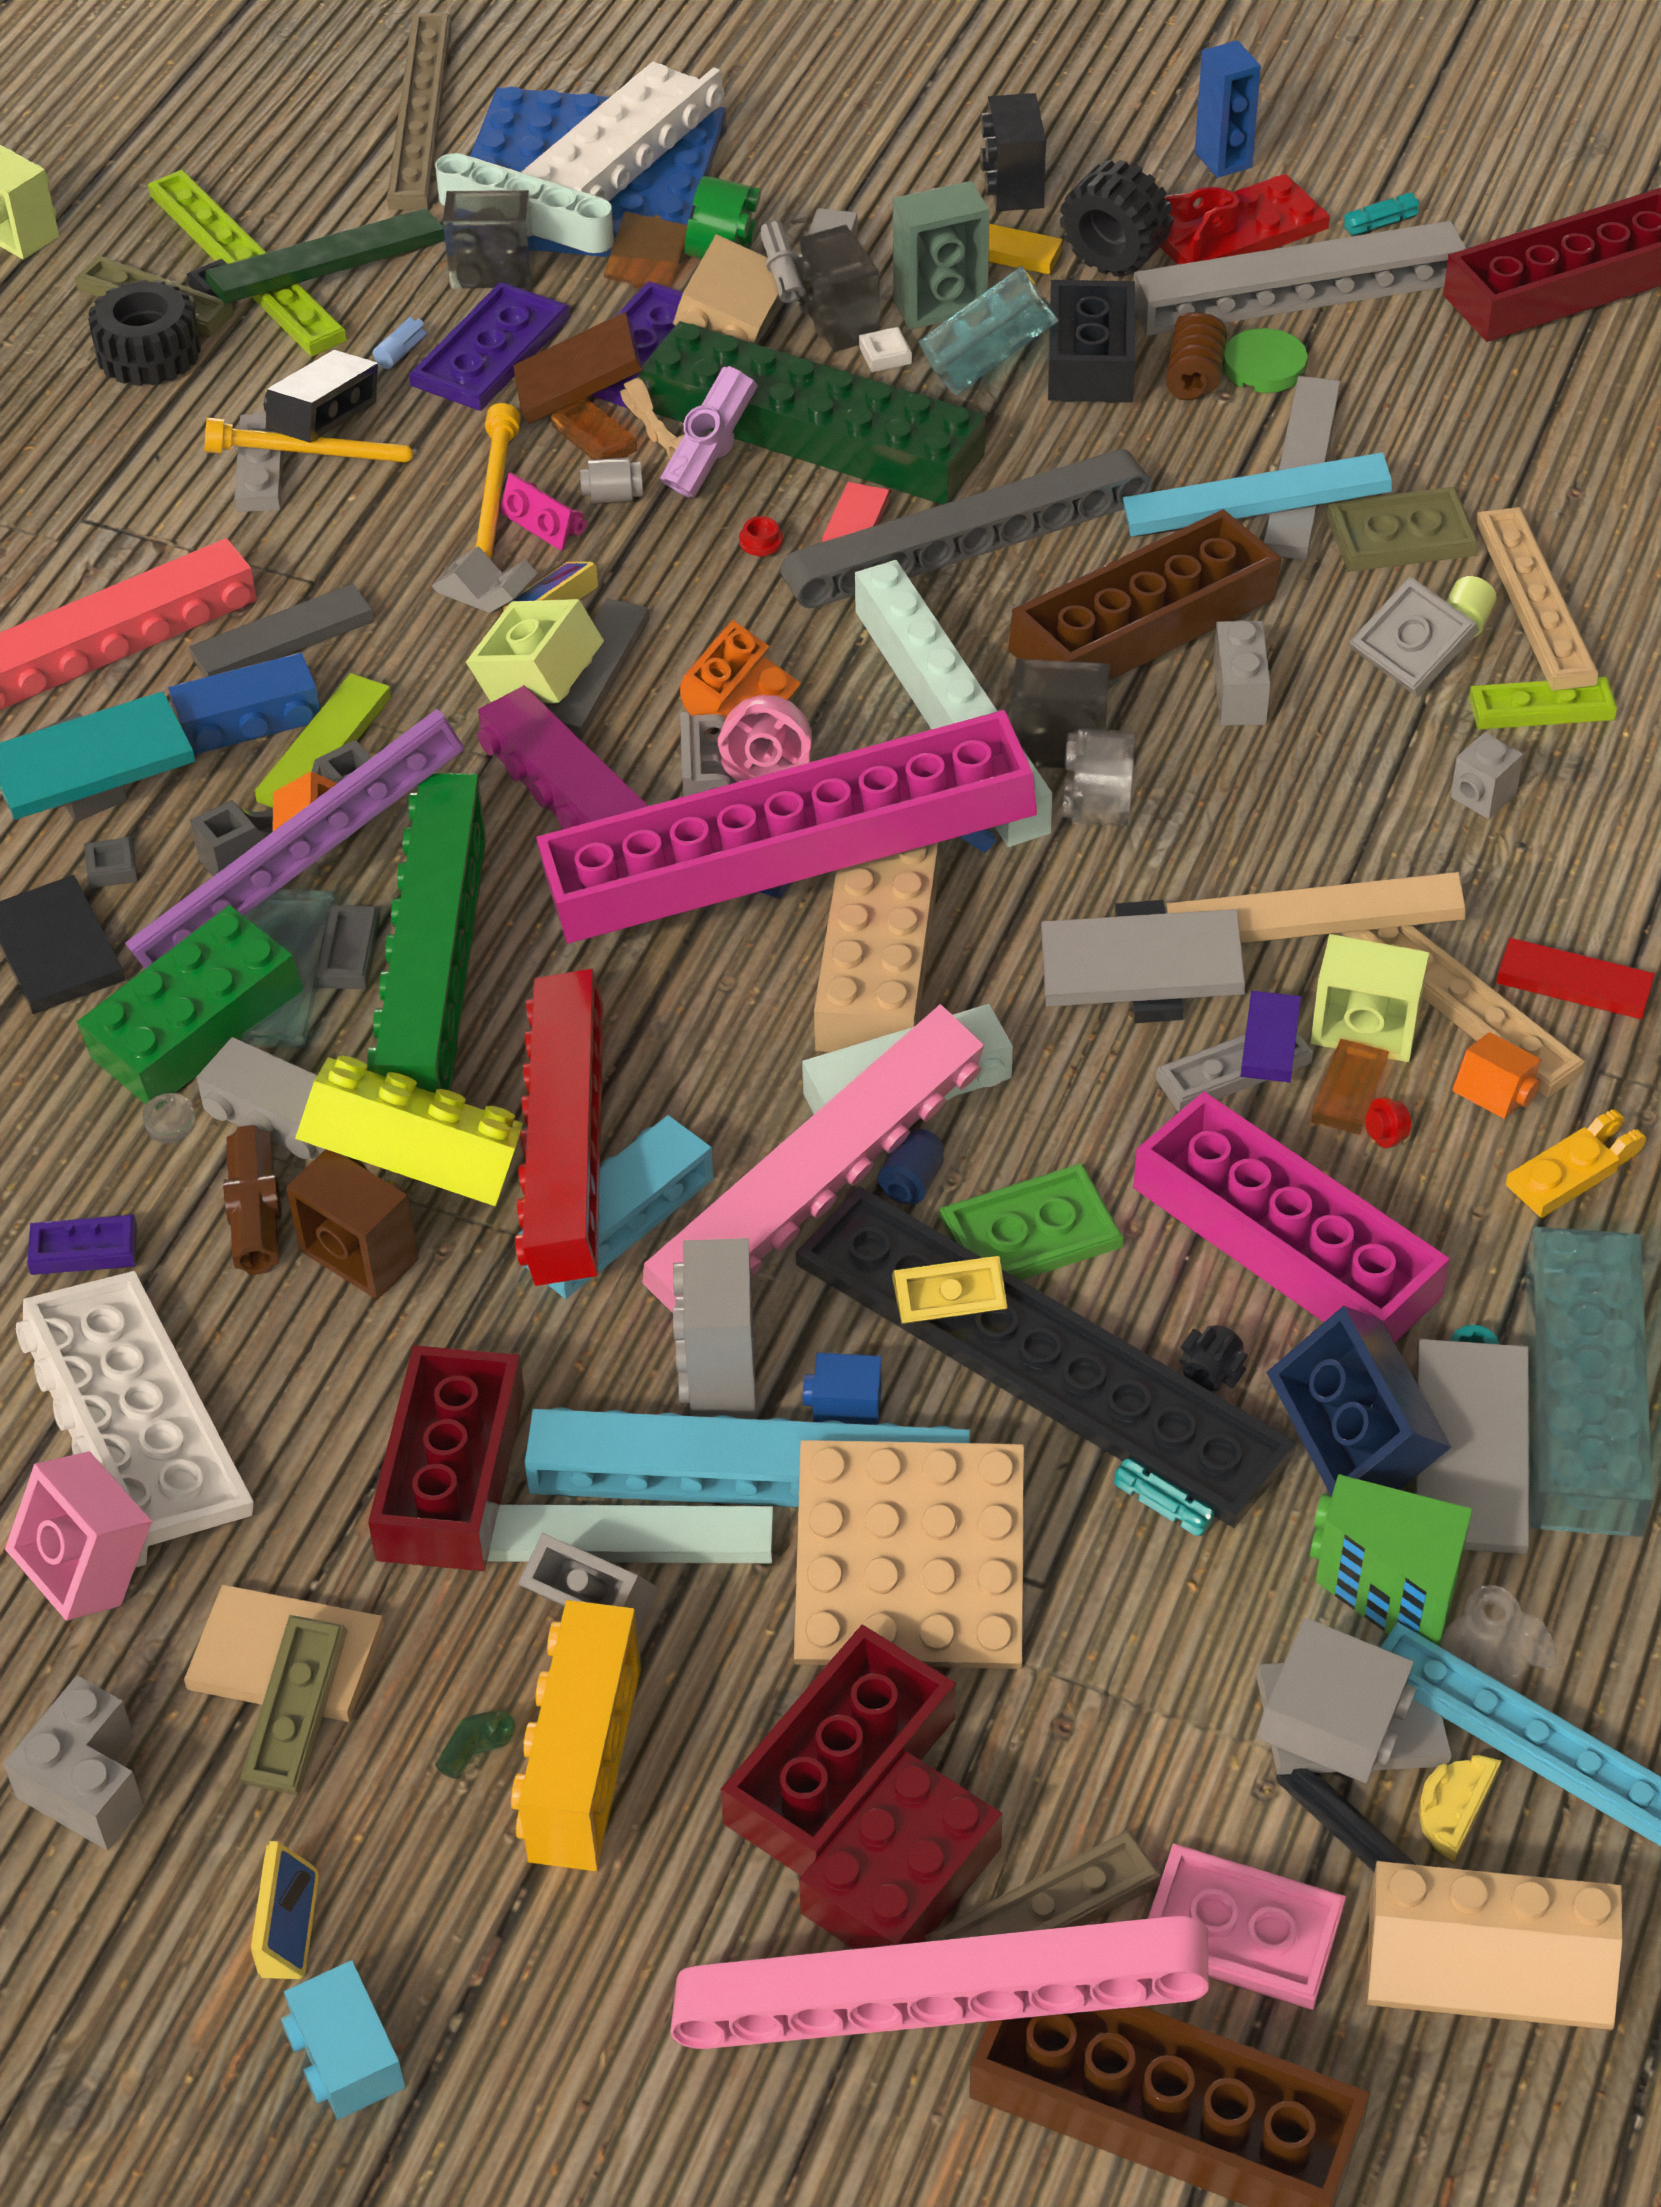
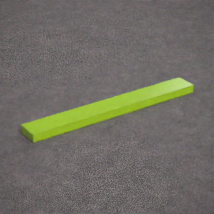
[148,170,347,357]

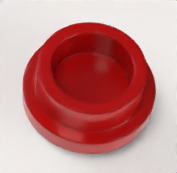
[739,516,783,557]
[1365,1097,1411,1148]

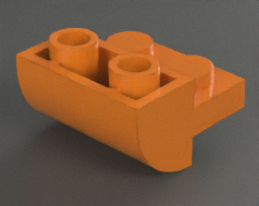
[680,619,801,732]

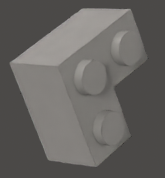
[3,1675,144,1851]

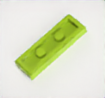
[1469,677,1617,730]

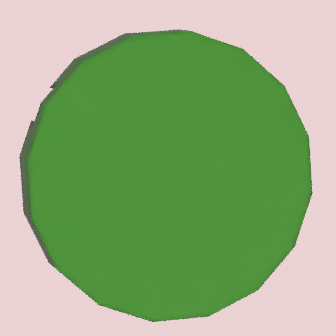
[1222,328,1308,393]

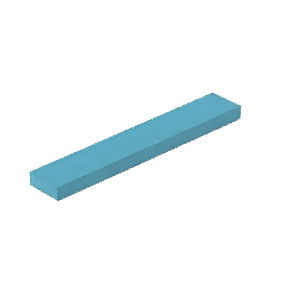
[1123,452,1392,537]
[1380,1622,1661,1846]

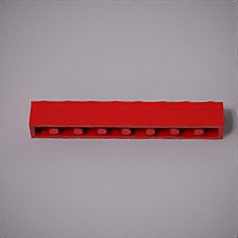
[515,969,603,1286]

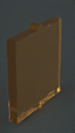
[604,212,687,289]

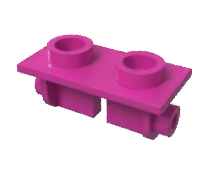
[500,473,587,551]

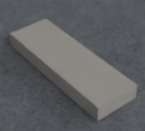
[1155,1031,1313,1112]

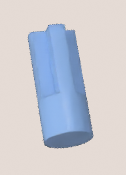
[373,317,427,369]

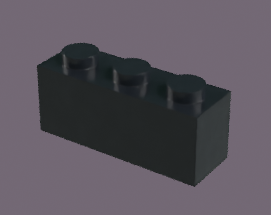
[263,350,378,443]

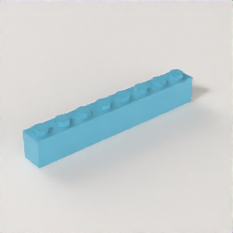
[525,1407,970,1507]

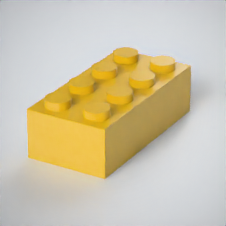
[511,1600,641,1871]

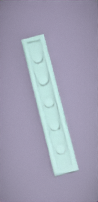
[488,1505,774,1564]

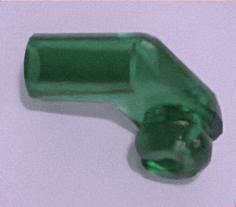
[435,1710,516,1779]

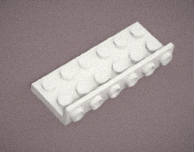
[521,62,724,201]
[16,1271,254,1568]

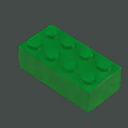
[76,905,304,1110]

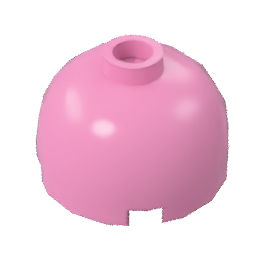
[718,695,812,782]

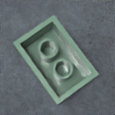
[893,181,989,330]

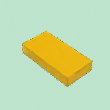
[988,224,1063,275]

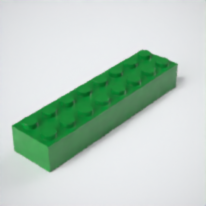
[367,773,487,1093]

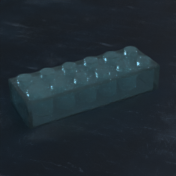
[1525,1227,1653,1537]

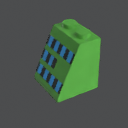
[1309,1474,1472,1646]

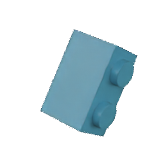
[280,1960,405,2120]

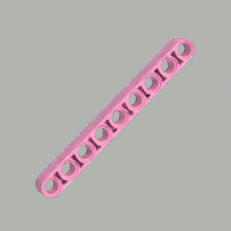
[670,1916,1208,2049]

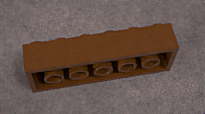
[1008,509,1282,702]
[969,2006,1370,2207]

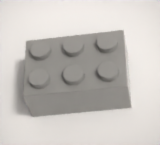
[673,1238,756,1419]

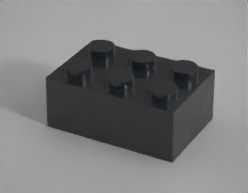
[1048,280,1135,403]

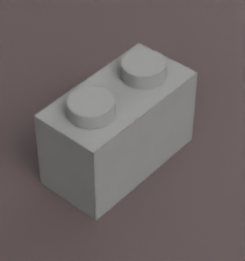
[1213,621,1270,726]
[518,1532,660,1637]

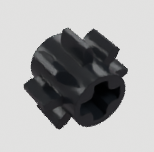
[1179,1325,1248,1392]

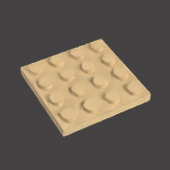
[794,1440,1024,1669]

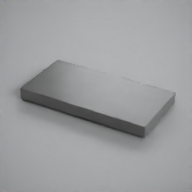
[1041,909,1245,1007]
[1415,1339,1529,1554]

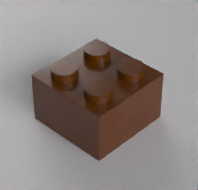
[286,1149,419,1300]

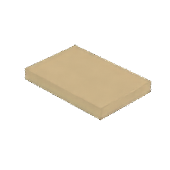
[184,1585,384,1722]

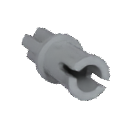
[761,220,806,303]

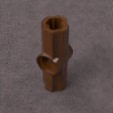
[223,1125,282,1275]

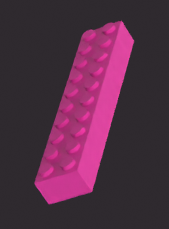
[536,710,1037,944]

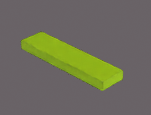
[255,673,391,808]

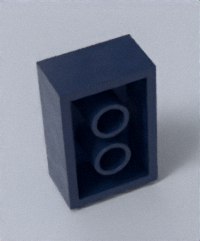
[1266,1305,1452,1496]

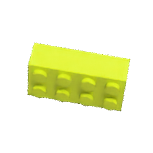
[295,1056,524,1206]

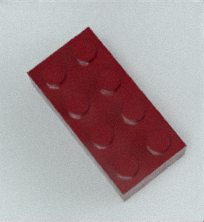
[368,1345,525,1571]
[720,1624,956,1876]

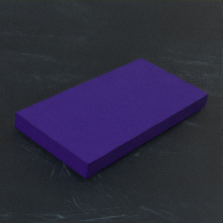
[591,281,683,409]
[409,282,571,411]

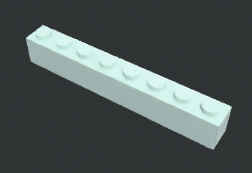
[855,560,1052,847]

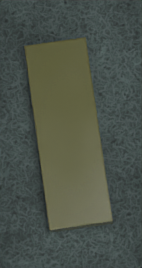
[240,1614,347,1796]

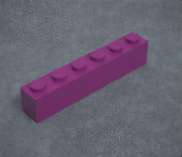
[477,686,648,829]

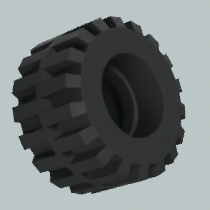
[1060,160,1174,277]
[88,280,201,386]

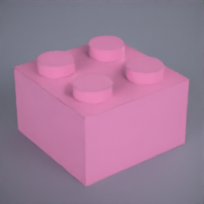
[5,1451,152,1621]

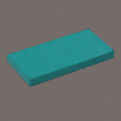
[0,691,195,820]

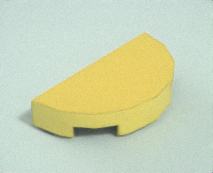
[1418,1755,1502,1863]

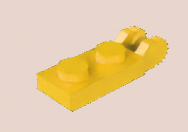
[1506,1109,1647,1218]

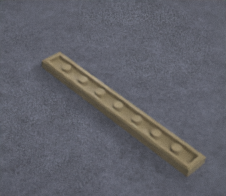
[387,13,451,210]

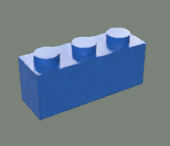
[1195,40,1261,178]
[168,652,320,755]

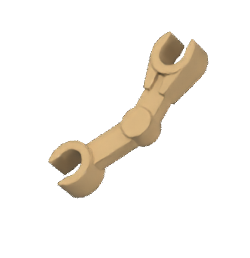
[620,377,684,459]

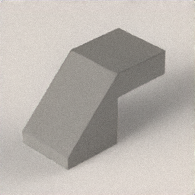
[431,546,537,613]

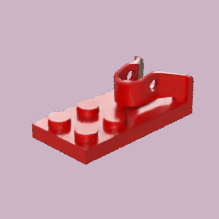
[1160,173,1330,265]

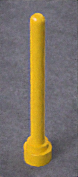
[476,403,521,559]
[204,417,413,463]

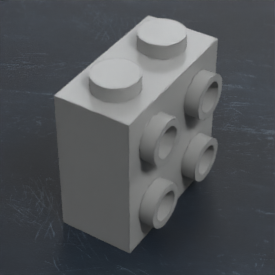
[1256,1617,1417,1784]

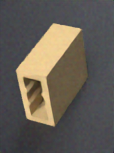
[673,234,780,344]

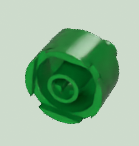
[685,176,761,260]

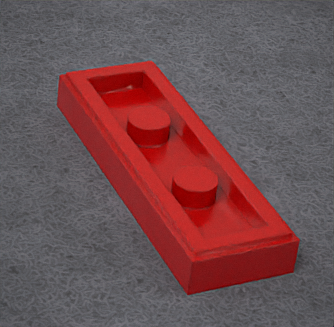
[1496,938,1655,1020]

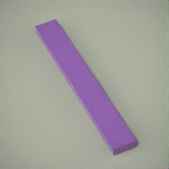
[125,709,465,969]

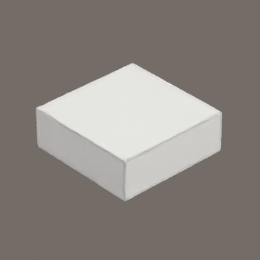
[859,327,912,372]

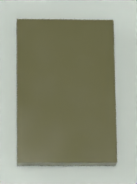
[1326,487,1479,572]

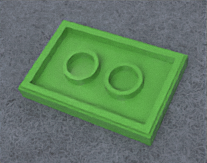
[939,1163,1124,1280]

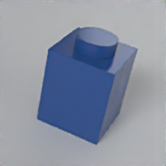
[803,1353,882,1425]

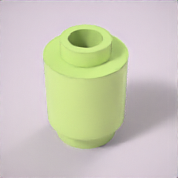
[1446,576,1497,640]

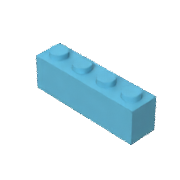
[518,1115,714,1299]

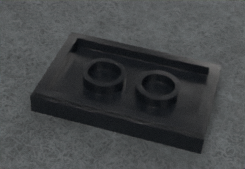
[0,875,125,1014]

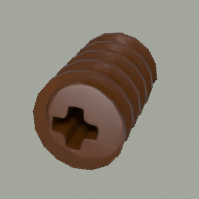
[1166,312,1227,400]

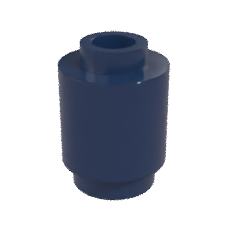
[878,1129,944,1204]

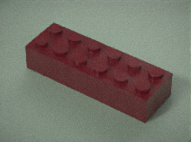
[1443,188,1661,342]

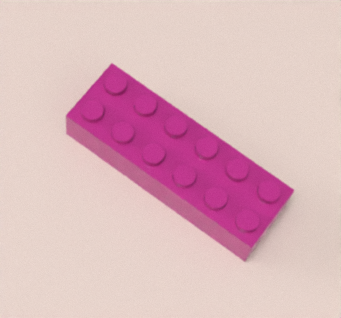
[1133,1091,1450,1343]

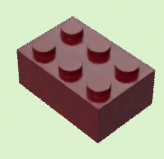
[799,1751,1003,1949]

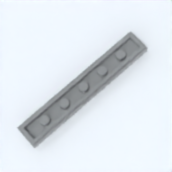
[1264,376,1340,560]

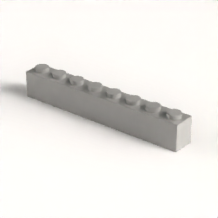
[1134,221,1466,336]

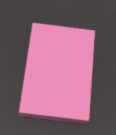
[1148,1843,1346,2010]

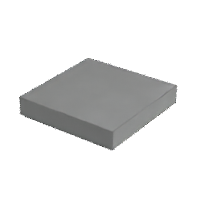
[1349,577,1479,697]

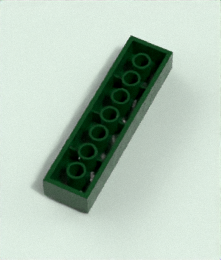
[640,321,985,505]

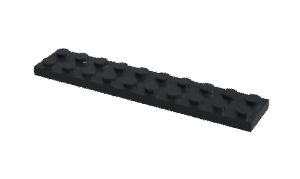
[796,1186,1296,1529]

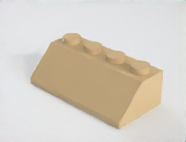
[1367,1861,1622,2030]

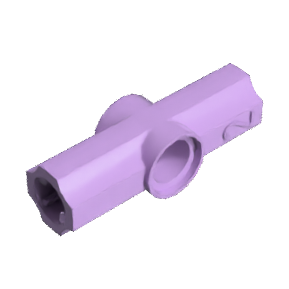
[660,366,758,498]

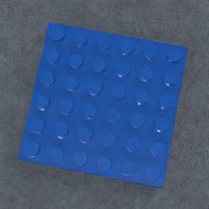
[442,86,726,264]

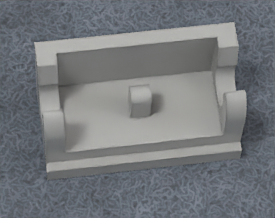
[680,712,735,797]

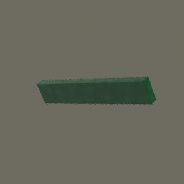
[205,208,445,304]

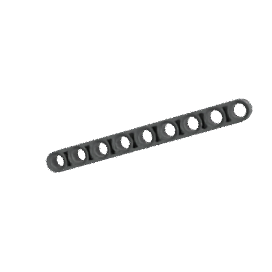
[780,449,1153,608]

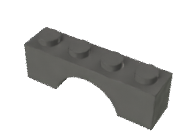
[190,740,372,876]

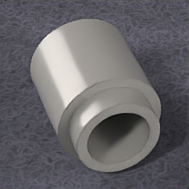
[580,457,643,504]

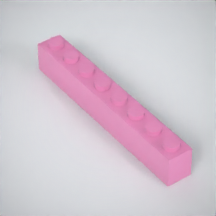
[642,1004,984,1313]

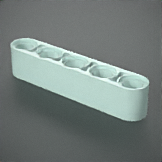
[435,153,614,253]

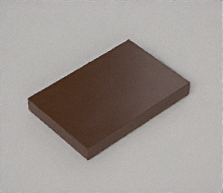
[513,311,642,424]

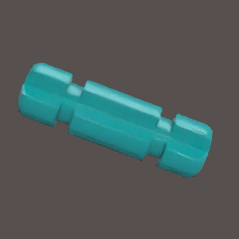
[1343,192,1420,236]
[1114,1458,1215,1536]

